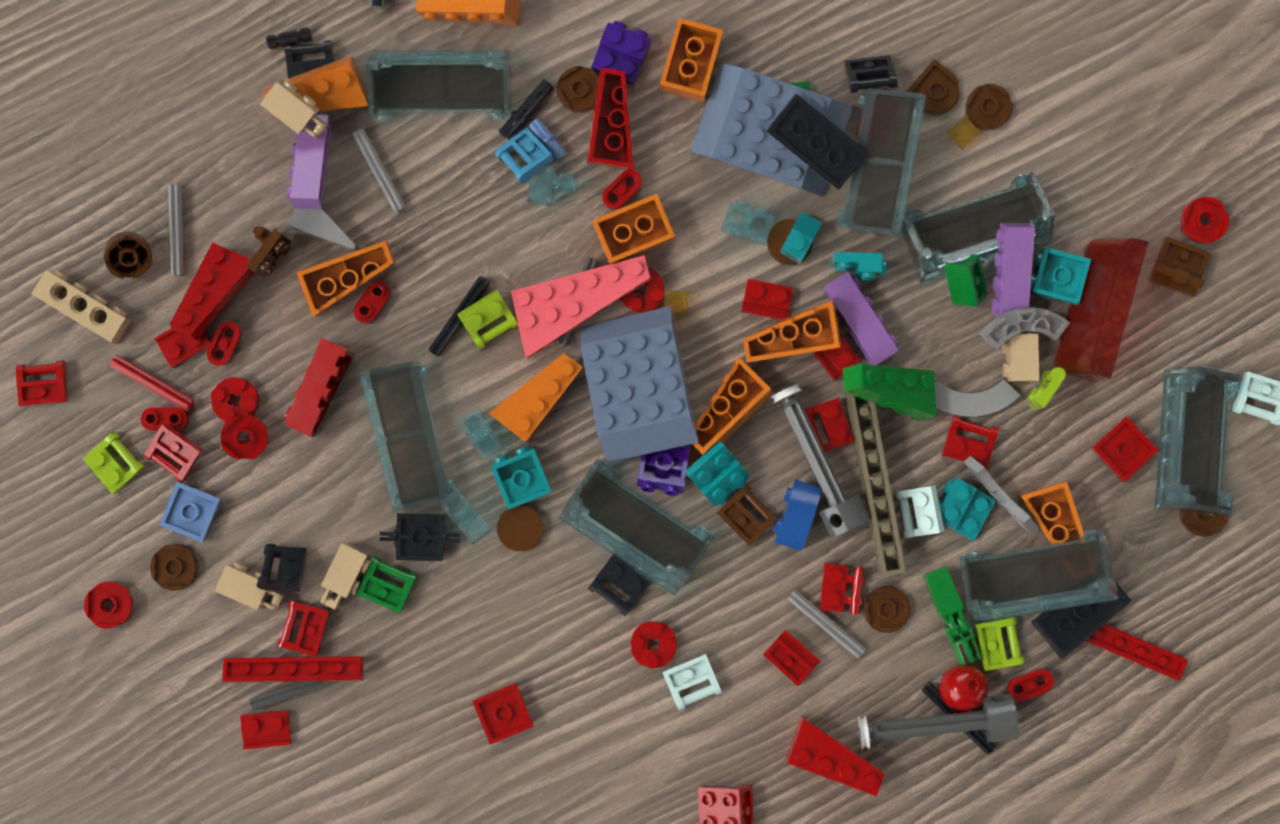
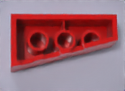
[586,68,634,170]
[169,242,255,341]
[284,338,354,437]
[785,716,885,797]

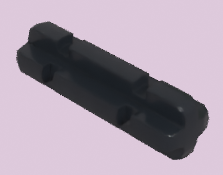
[266,27,312,49]

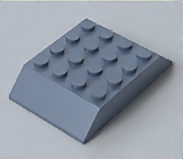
[691,63,852,196]
[581,306,699,463]

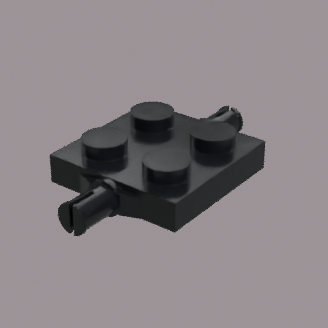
[380,513,460,561]

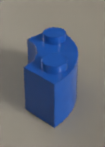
[773,479,822,551]

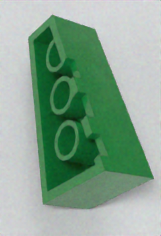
[843,364,936,421]

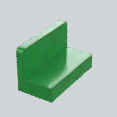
[944,254,988,307]

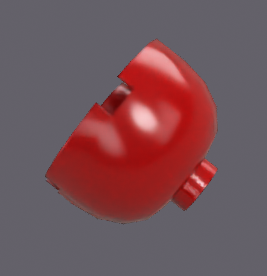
[939,665,988,712]

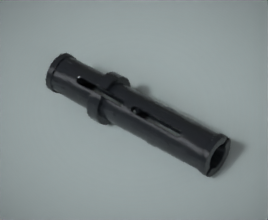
[498,79,554,141]

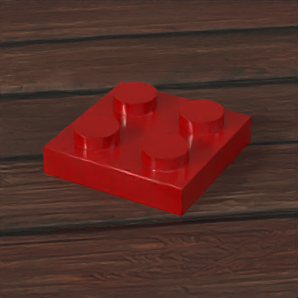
[1091,416,1159,482]
[472,682,534,745]

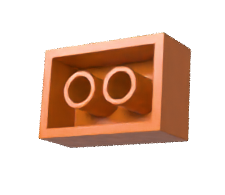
[659,18,723,103]
[592,194,675,265]

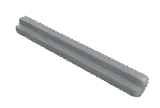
[353,129,405,213]
[168,184,185,276]
[788,591,866,658]

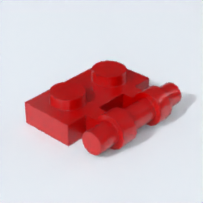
[819,563,866,614]

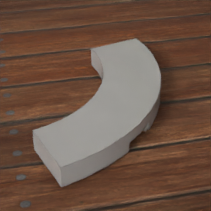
[979,307,1070,350]
[935,379,1020,417]
[964,456,1039,535]

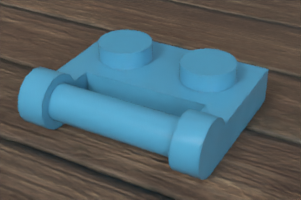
[495,128,554,184]

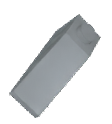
[289,208,359,251]

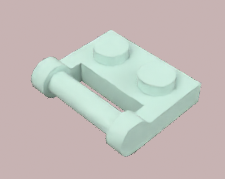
[1232,371,1280,426]
[895,485,944,538]
[662,653,722,711]

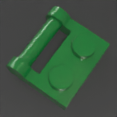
[356,556,417,613]

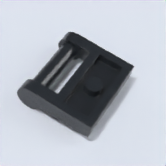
[284,40,334,79]
[844,55,898,93]
[256,543,307,592]
[588,555,650,616]

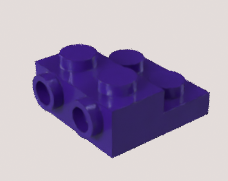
[591,21,651,86]
[637,445,691,496]

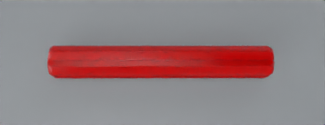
[110,355,194,411]

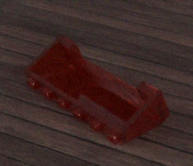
[1054,238,1148,383]

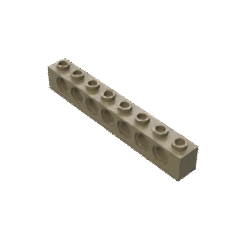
[845,392,906,577]

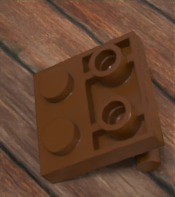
[246,226,291,278]
[1148,237,1211,298]

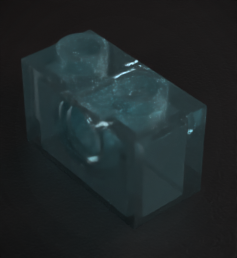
[457,408,504,461]

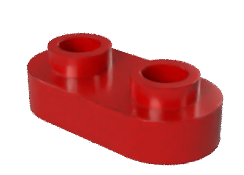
[602,169,642,210]
[353,281,391,324]
[207,321,242,366]
[140,407,190,431]
[1006,668,1054,702]

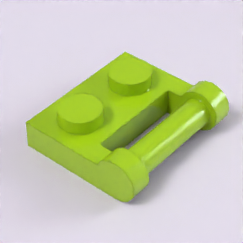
[457,290,518,350]
[1027,367,1066,410]
[82,431,145,494]
[974,616,1025,671]

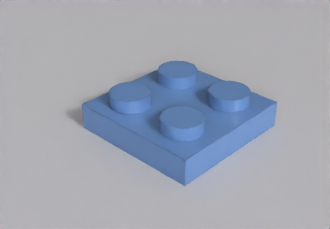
[159,482,222,542]

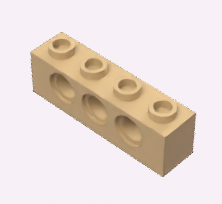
[31,270,132,344]

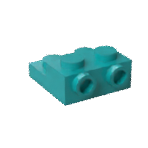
[1030,247,1091,305]
[830,252,886,282]
[685,441,750,507]
[490,445,552,510]
[938,477,996,541]

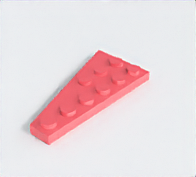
[511,255,651,359]

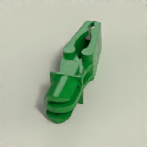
[923,566,983,665]

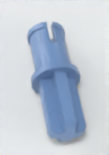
[529,118,567,162]

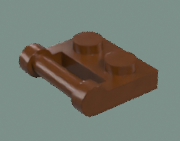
[717,483,779,546]

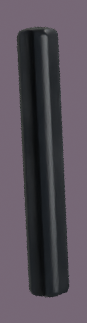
[429,276,490,357]
[922,682,996,755]

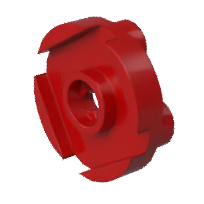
[1180,197,1230,244]
[620,267,665,313]
[211,377,260,422]
[220,412,268,460]
[84,581,134,629]
[630,621,677,669]

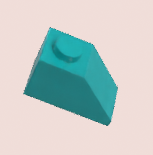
[779,212,822,264]

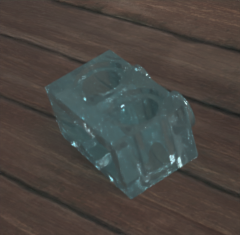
[720,200,774,246]

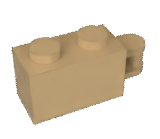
[260,80,327,139]
[1002,331,1039,382]
[320,543,371,610]
[214,562,284,611]

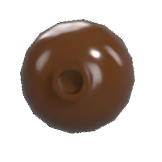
[103,231,152,279]

